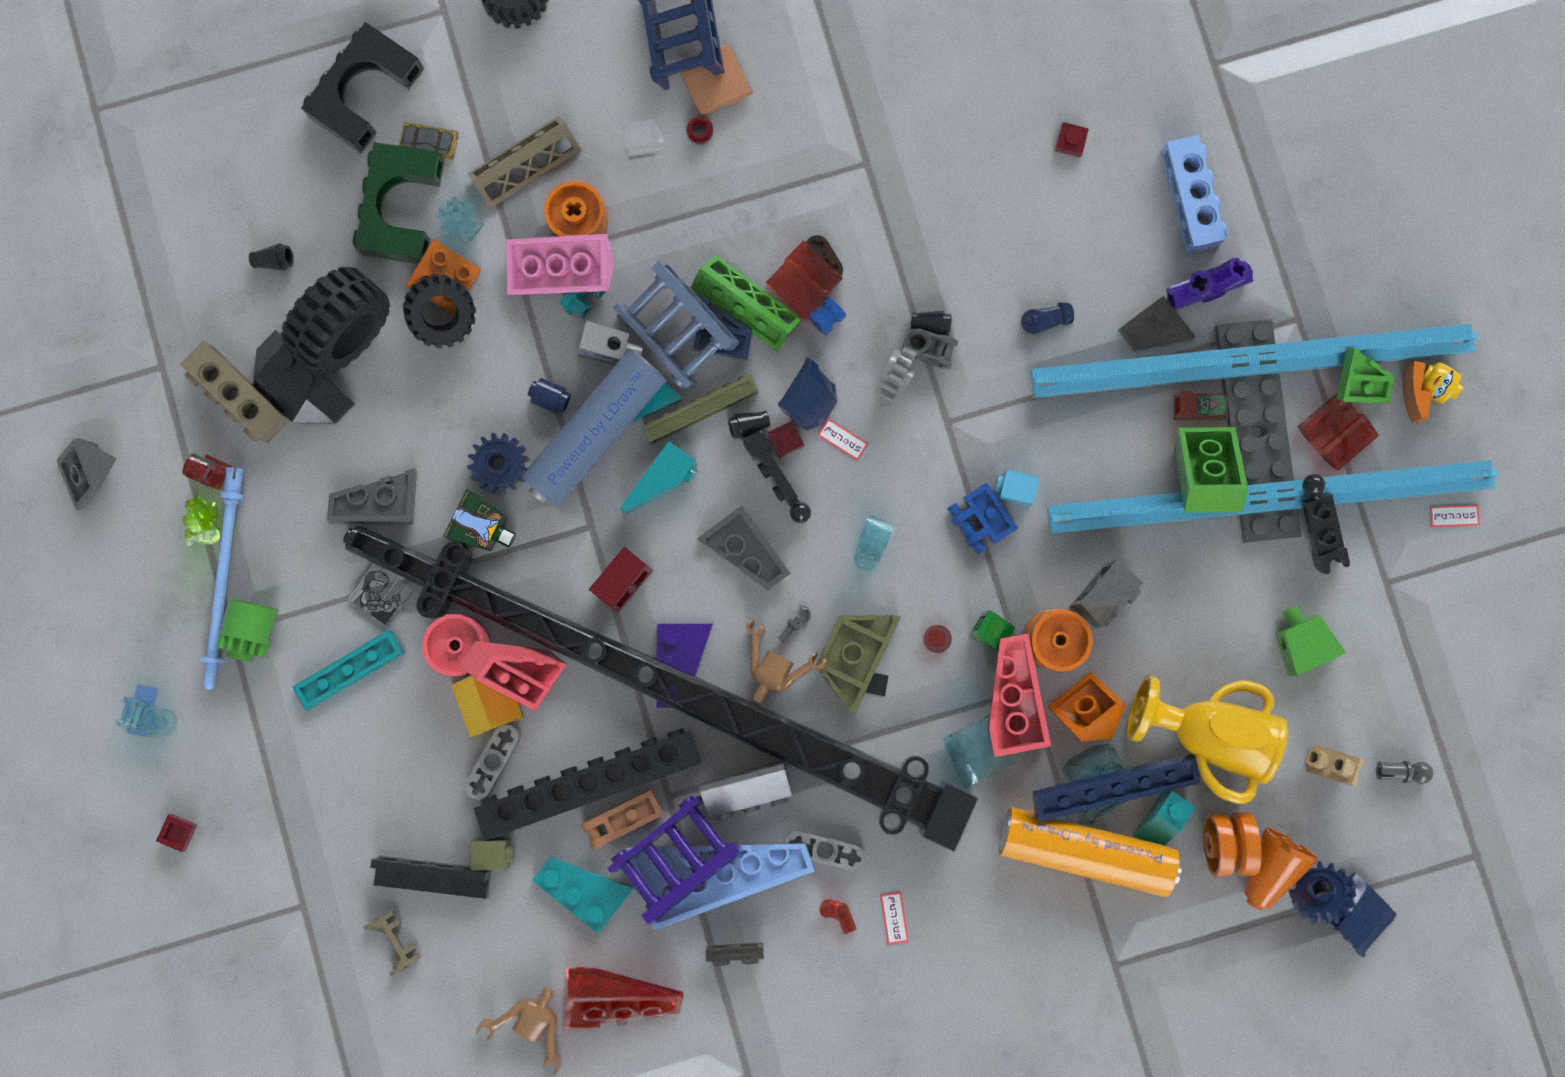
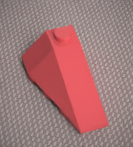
[989,633,1051,757]

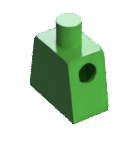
[1276,605,1346,676]

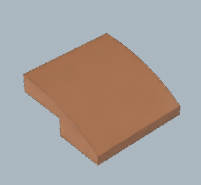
[681,45,754,118]

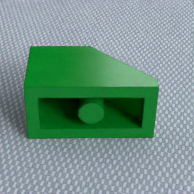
[969,610,1015,652]

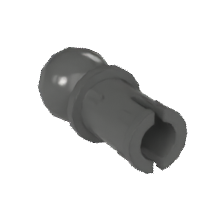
[1376,761,1433,784]

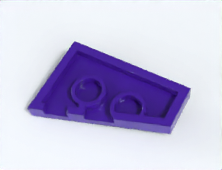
[656,624,713,708]

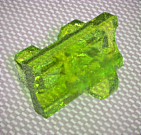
[183,496,221,546]

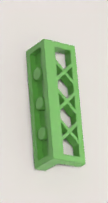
[690,255,803,352]

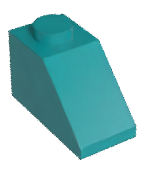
[1133,791,1196,846]

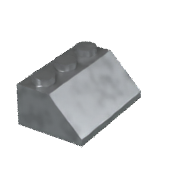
[699,761,792,821]

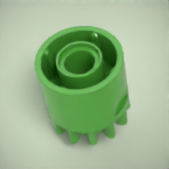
[216,599,279,662]

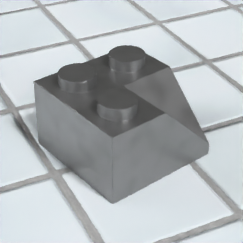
[1070,560,1143,628]

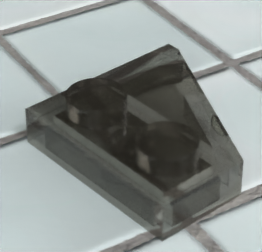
[1118,296,1196,352]

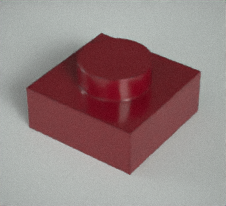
[1054,122,1089,158]
[768,421,804,458]
[156,814,197,852]

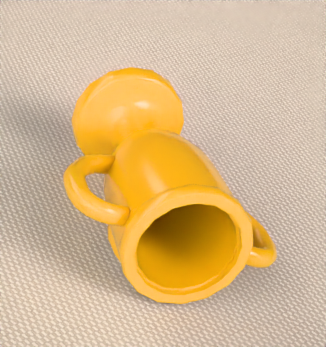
[1126,675,1288,804]

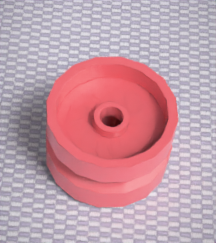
[422,614,492,676]

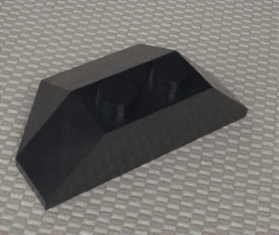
[253,330,355,424]

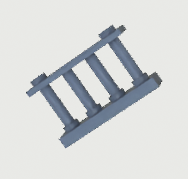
[613,261,740,389]

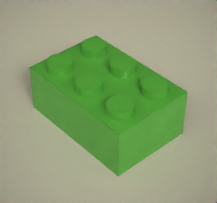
[1174,427,1248,512]

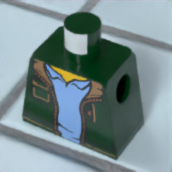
[443,489,516,552]

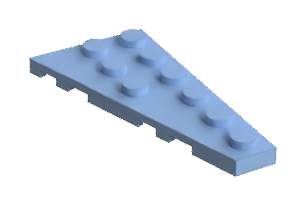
[627,844,815,930]

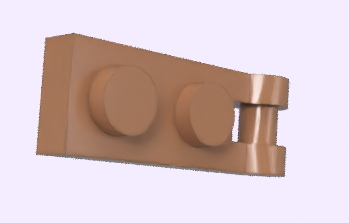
[581,789,664,850]

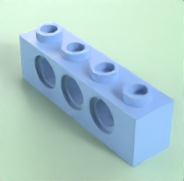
[1160,135,1227,254]

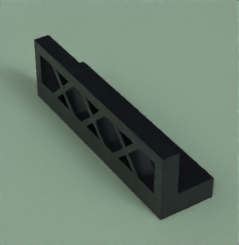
[370,855,492,899]

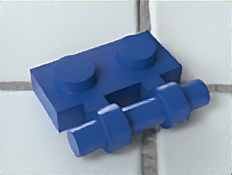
[947,483,1018,555]

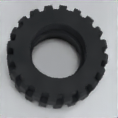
[281,267,390,375]

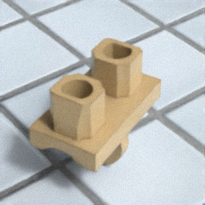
[1305,745,1365,787]

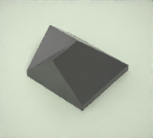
[56,438,117,510]

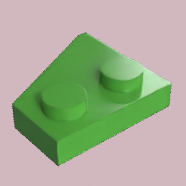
[1336,347,1395,404]

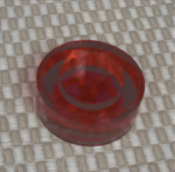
[923,625,952,653]

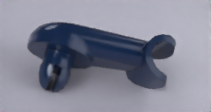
[1021,302,1074,334]

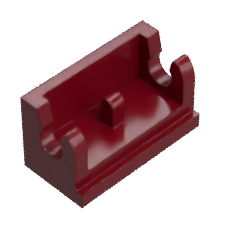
[588,547,653,613]

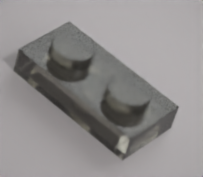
[706,942,764,966]

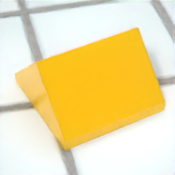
[451,676,524,738]

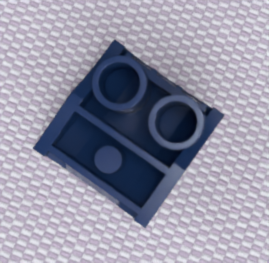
[777,357,838,431]
[1329,872,1397,958]

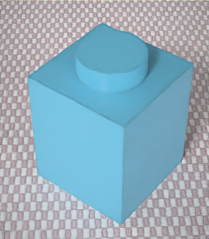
[994,469,1040,507]

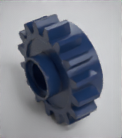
[467,433,530,494]
[1289,861,1357,926]

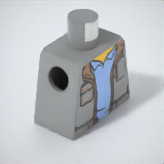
[577,321,643,365]

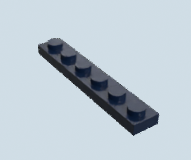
[1032,754,1200,822]

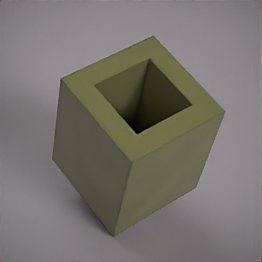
[471,838,515,871]

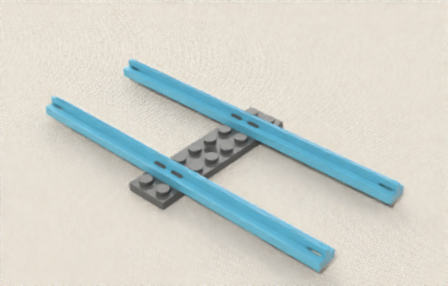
[1030,319,1498,543]

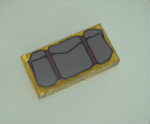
[399,122,459,160]

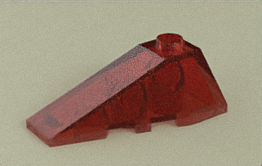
[562,967,684,1031]

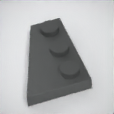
[327,468,417,524]
[697,506,791,590]

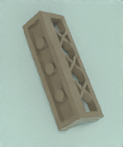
[468,116,581,208]

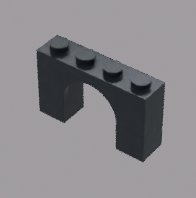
[301,22,424,154]

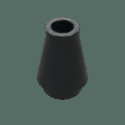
[249,243,294,271]
[911,310,952,336]
[728,411,771,440]

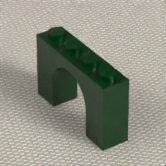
[353,142,445,264]

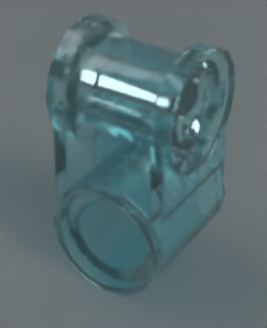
[854,515,895,571]
[115,696,178,735]

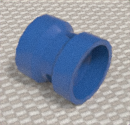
[808,297,846,336]

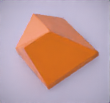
[1048,672,1126,742]

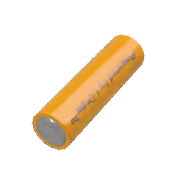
[998,807,1181,898]

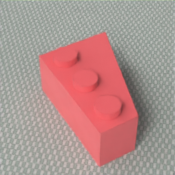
[459,641,567,711]

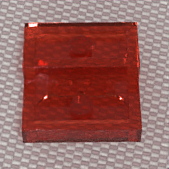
[766,240,843,321]
[1297,393,1379,471]

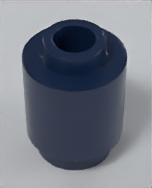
[528,378,571,414]

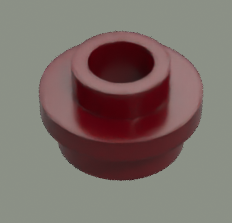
[686,117,714,144]

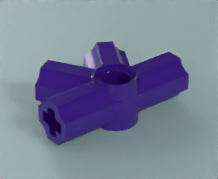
[1166,257,1253,311]

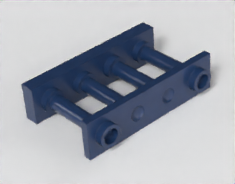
[639,0,725,90]

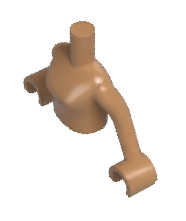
[746,620,828,704]
[476,987,562,1074]

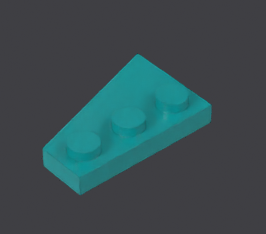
[532,856,635,934]

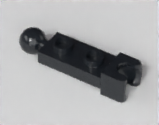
[743,430,811,523]
[1301,474,1350,574]

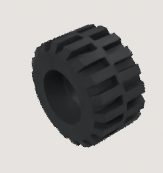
[481,0,549,29]
[403,274,476,348]

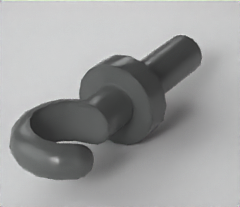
[778,606,811,643]

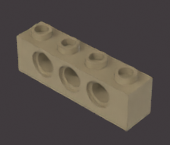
[180,340,290,444]

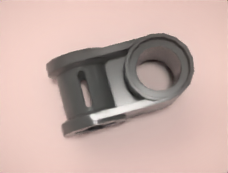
[903,329,958,369]

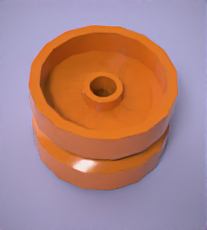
[544,180,609,237]
[1023,608,1093,672]
[1203,812,1262,877]

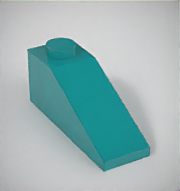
[619,441,698,515]

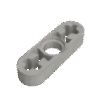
[465,724,521,800]
[785,830,865,871]

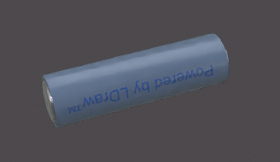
[522,349,667,507]

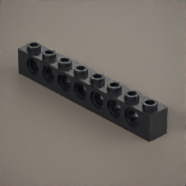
[473,727,702,841]

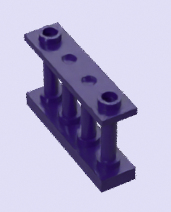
[607,795,743,925]

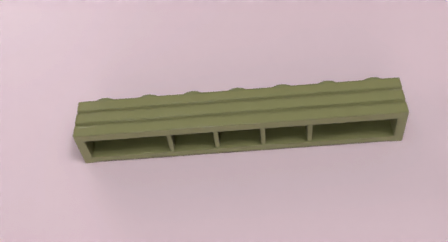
[642,375,759,445]

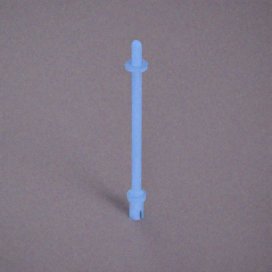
[198,467,244,690]

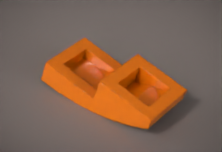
[1403,361,1432,424]

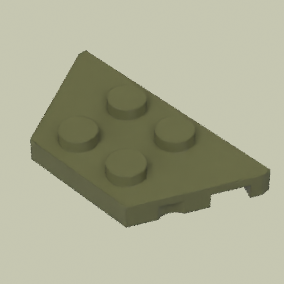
[816,615,901,714]

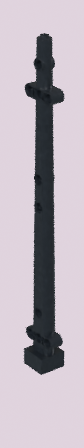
[343,525,978,852]

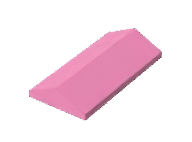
[506,234,614,295]

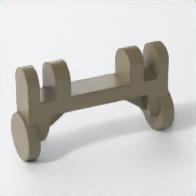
[363,910,421,977]

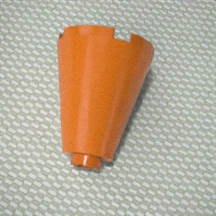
[1244,827,1318,911]

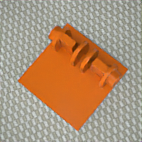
[405,239,481,315]

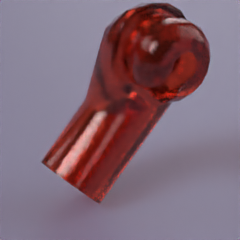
[819,899,857,934]

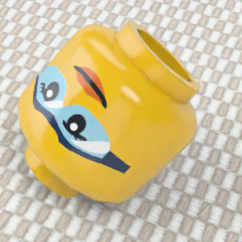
[1421,362,1463,404]

